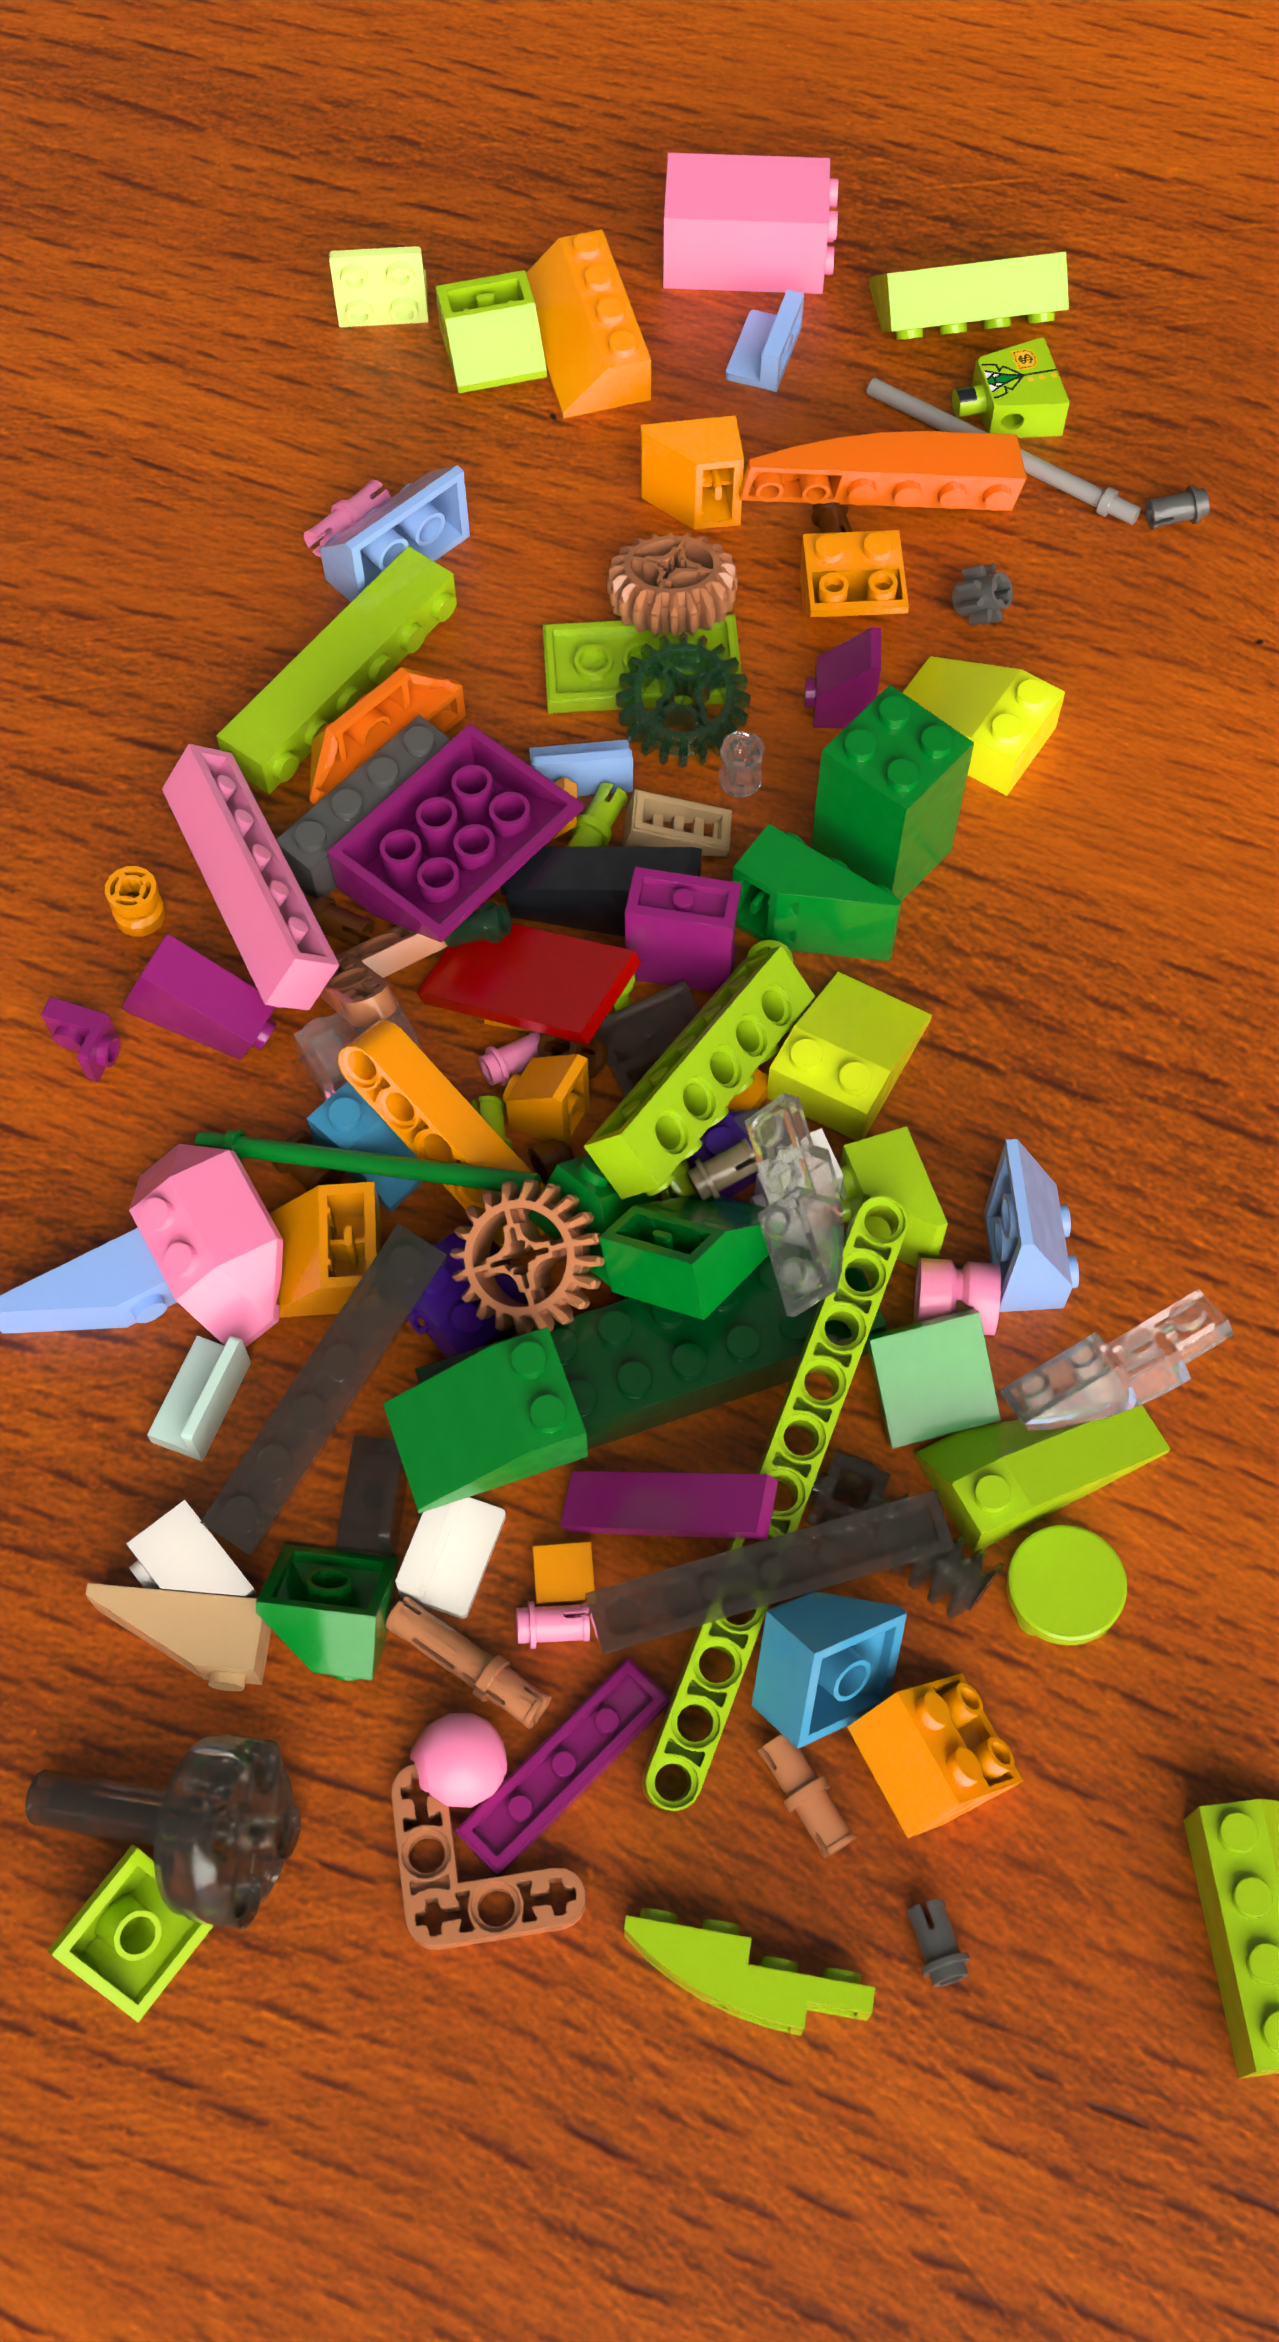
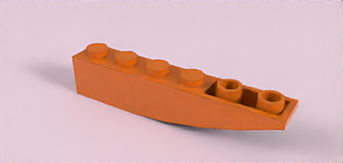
[739,431,1027,511]

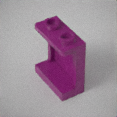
[625,867,742,993]

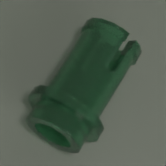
[444,901,512,948]

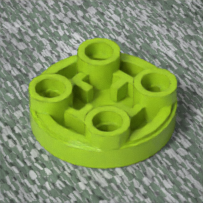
[1006,1525,1127,1645]

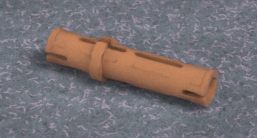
[385,1596,551,1729]

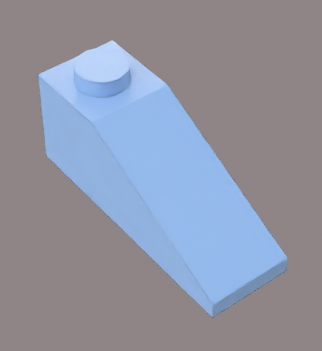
[0,1228,177,1334]

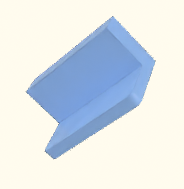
[726,289,804,392]
[529,739,633,797]

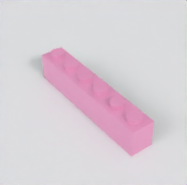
[162,744,340,1010]

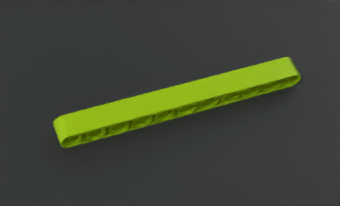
[641,1195,909,1811]

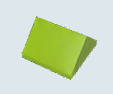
[47,1844,221,2022]

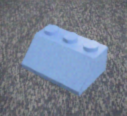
[320,465,470,602]

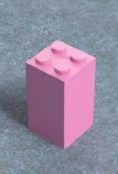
[663,153,838,294]

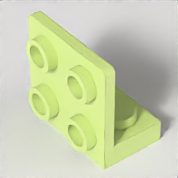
[329,246,429,327]

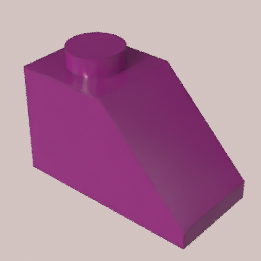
[804,627,881,729]

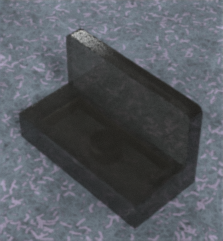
[336,1435,408,1558]

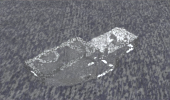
[745,1093,844,1317]
[999,1289,1234,1431]

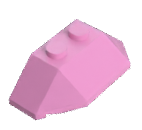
[129,1144,283,1348]

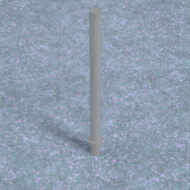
[866,378,1141,525]

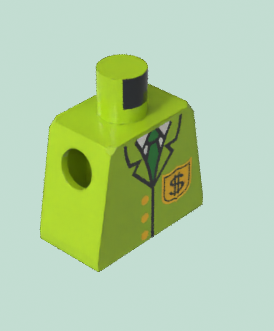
[952,337,1070,438]

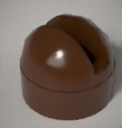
[528,1139,574,1185]

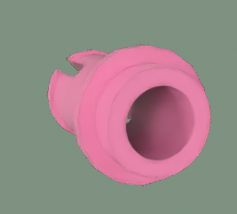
[478,1031,541,1087]
[516,1601,590,1649]

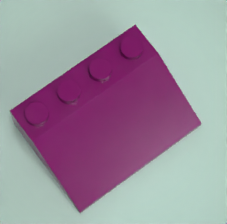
[327,724,583,942]

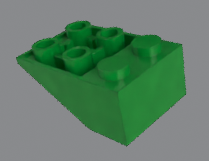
[732,823,902,961]
[599,1194,800,1320]

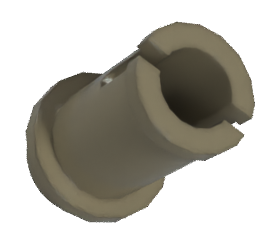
[687,1138,763,1200]

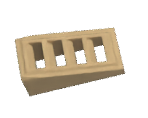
[622,789,732,857]

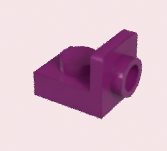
[41,997,120,1082]

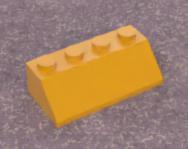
[526,229,651,419]

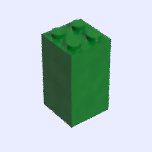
[811,685,974,900]

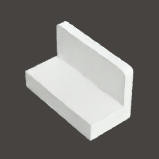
[395,1497,506,1619]

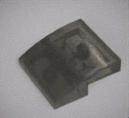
[595,980,700,1098]

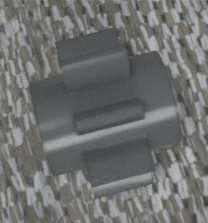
[952,563,1013,626]

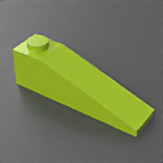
[914,1401,1170,1554]

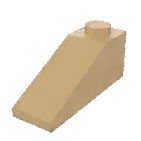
[85,1583,271,1691]

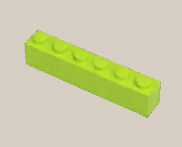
[216,546,457,795]

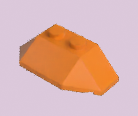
[309,667,466,809]

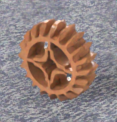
[607,531,738,638]
[449,1179,605,1335]

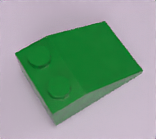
[383,1327,588,1514]

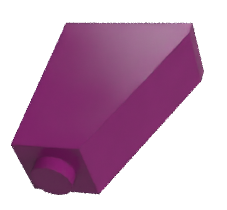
[121,933,277,1060]

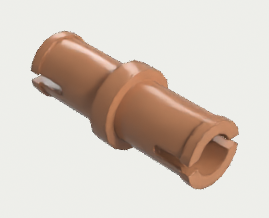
[757,1734,857,1859]

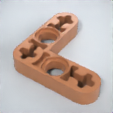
[320,925,456,1027]
[391,1764,586,1950]

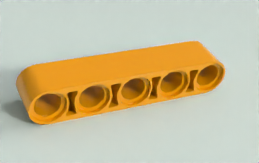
[338,1020,545,1251]

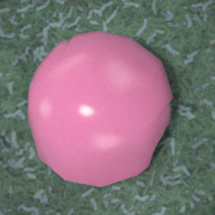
[410,1713,507,1808]

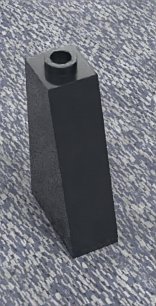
[500,846,702,937]

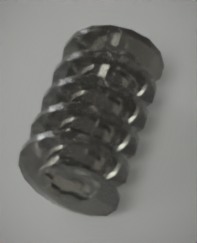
[870,1493,1004,1619]

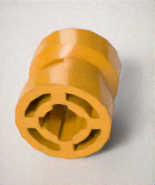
[105,866,166,937]

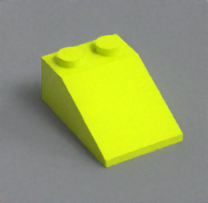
[902,656,1065,796]
[766,972,932,1141]

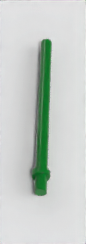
[195,1129,541,1192]

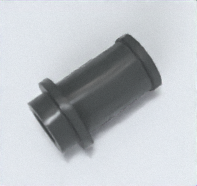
[1145,485,1210,530]
[906,1899,971,1987]

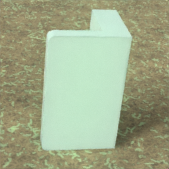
[147,1336,251,1462]

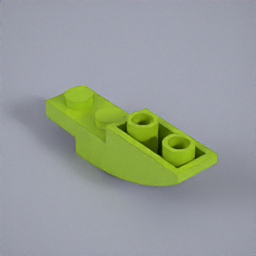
[624,1908,875,2036]

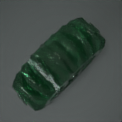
[616,631,751,769]

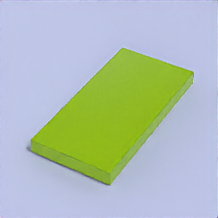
[543,614,743,714]

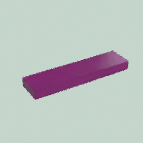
[560,1471,778,1539]
[455,1657,670,1877]

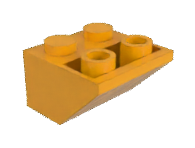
[640,415,744,530]
[799,530,909,617]
[270,1182,384,1318]
[847,1673,1023,1838]

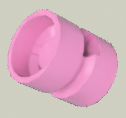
[913,1258,1001,1336]

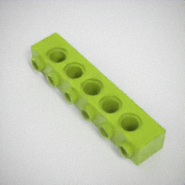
[583,946,815,1199]

